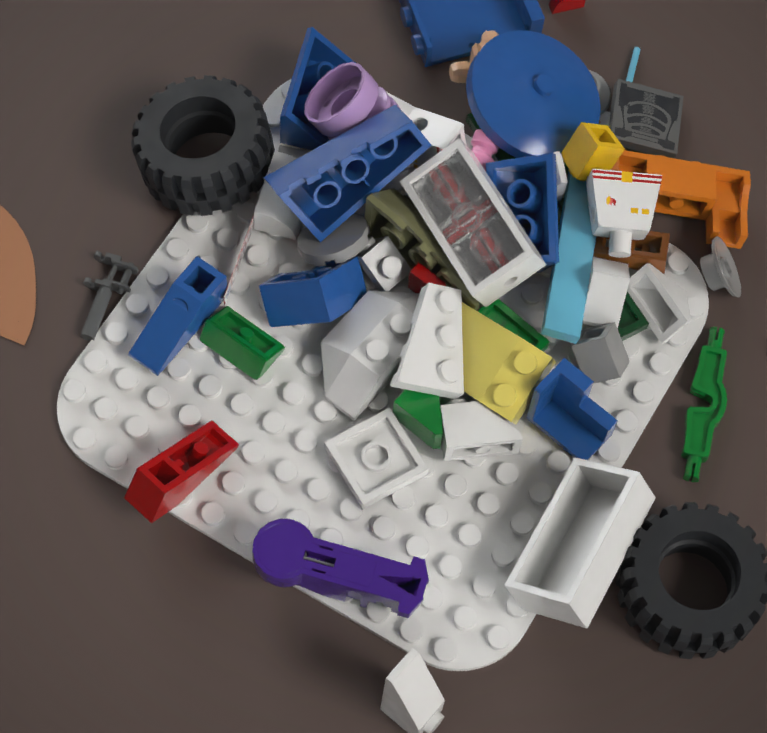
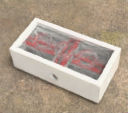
[400,138,547,307]

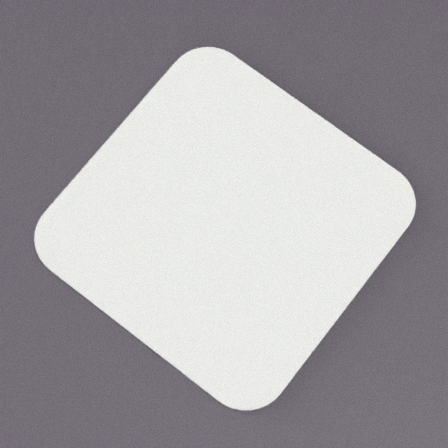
[57,79,709,671]

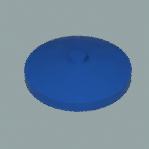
[466,30,601,158]

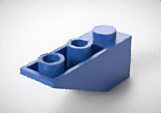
[128,256,227,376]

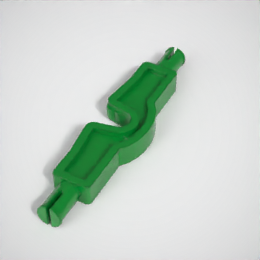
[681,327,727,483]

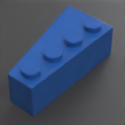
[264,104,432,242]

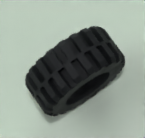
[131,75,275,216]
[616,502,767,659]

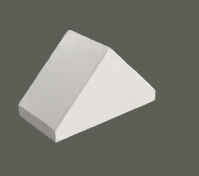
[582,257,630,328]

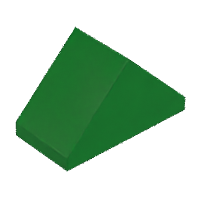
[393,389,443,449]

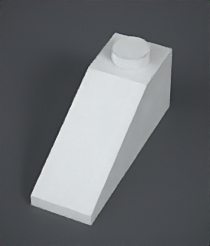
[380,647,445,733]

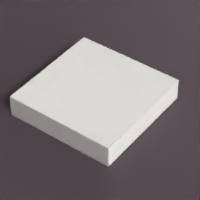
[324,407,429,510]

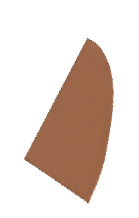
[0,205,36,346]

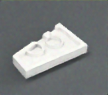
[390,283,464,399]

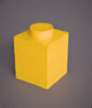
[561,122,625,181]

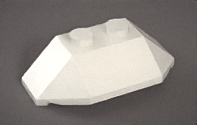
[321,290,420,421]

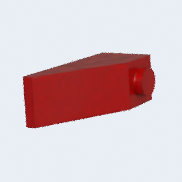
[124,420,239,523]

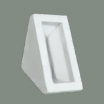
[627,263,691,344]

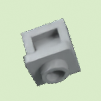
[356,236,412,291]

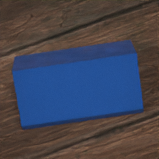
[280,27,356,150]
[486,153,559,273]

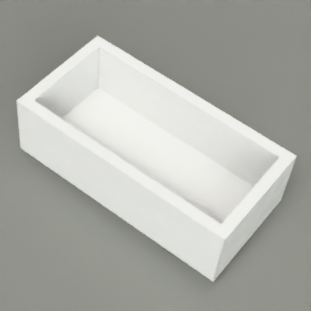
[504,457,656,628]

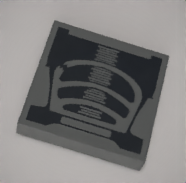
[609,79,684,158]

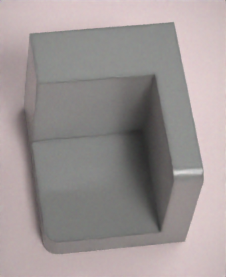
[571,322,629,383]

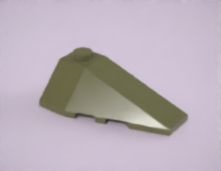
[365,188,480,311]

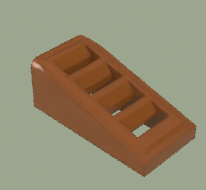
[593,231,670,274]

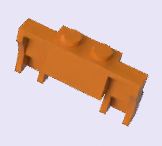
[611,150,751,249]

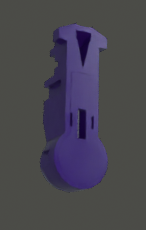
[252,519,429,618]

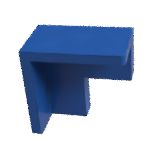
[259,256,367,327]
[526,358,618,460]

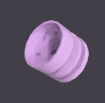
[304,62,401,140]

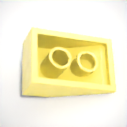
[462,302,556,425]

